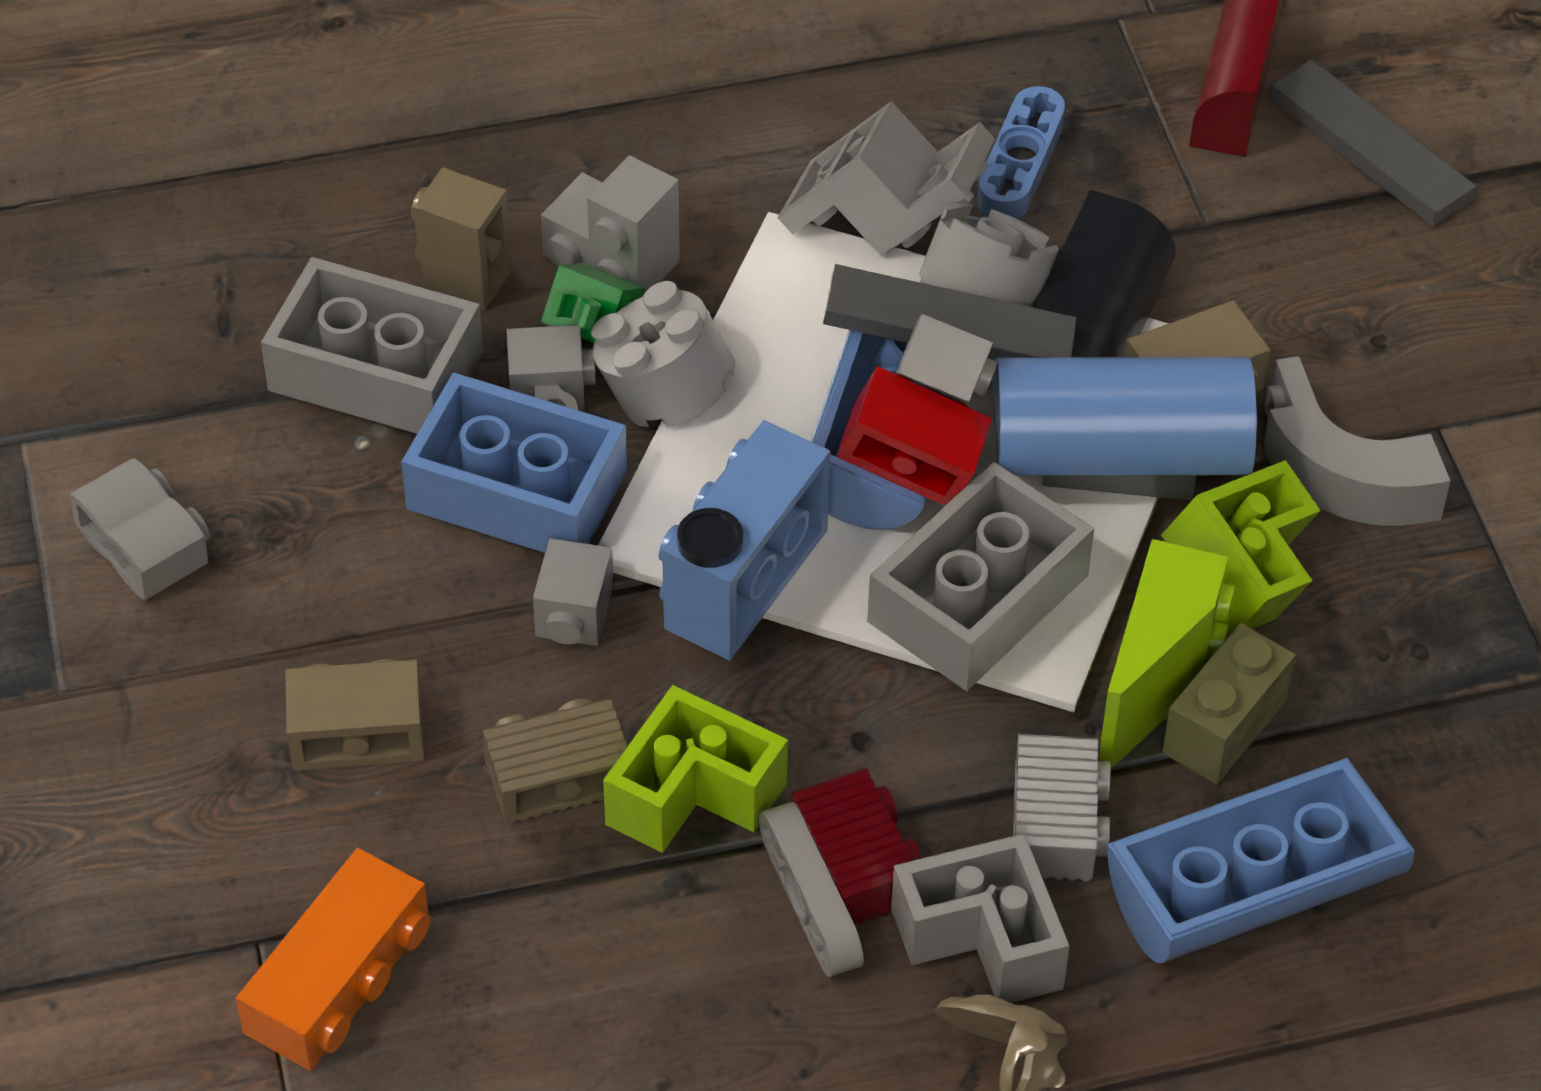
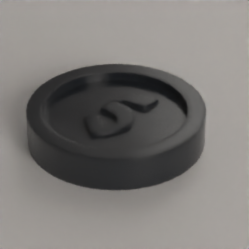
[677,508,743,568]

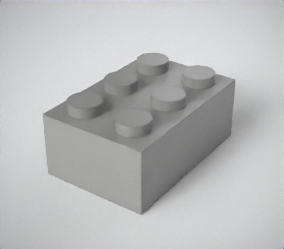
[261,257,484,434]
[867,462,1094,691]

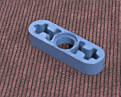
[977,86,1065,219]

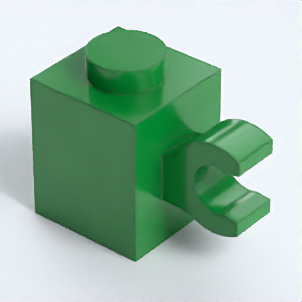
[541,263,645,344]

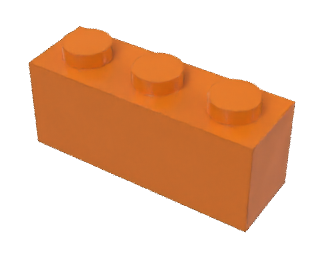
[236,847,431,1072]

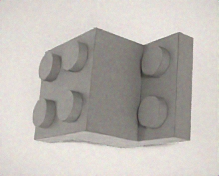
[777,101,995,256]

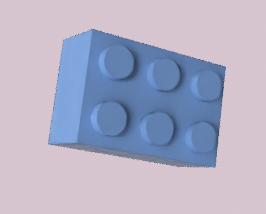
[401,372,627,553]
[658,420,830,661]

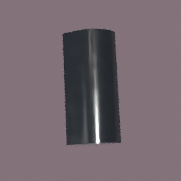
[1034,190,1176,357]

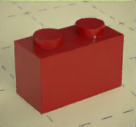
[836,366,992,506]

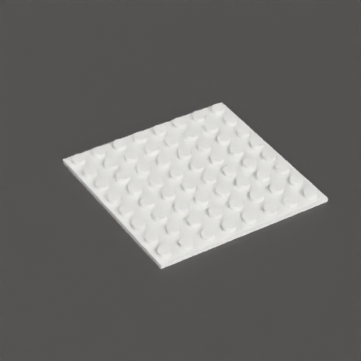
[598,212,1169,713]

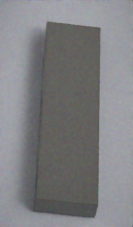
[1269,59,1477,227]
[823,264,1077,360]

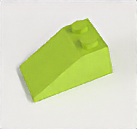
[1098,539,1236,769]

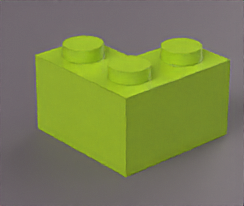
[1161,460,1321,636]
[603,685,788,853]

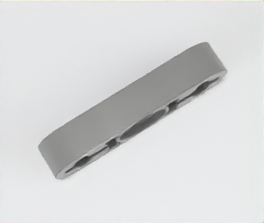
[759,802,864,977]

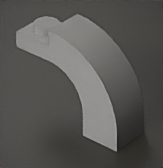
[1263,356,1451,526]

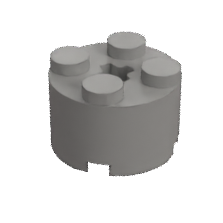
[919,202,1059,308]
[591,281,735,428]

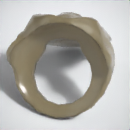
[933,994,1069,1091]

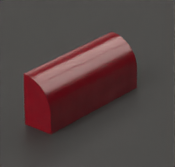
[1189,0,1285,157]

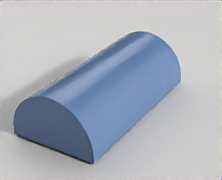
[811,330,927,529]
[992,357,1257,475]
[1107,758,1415,963]

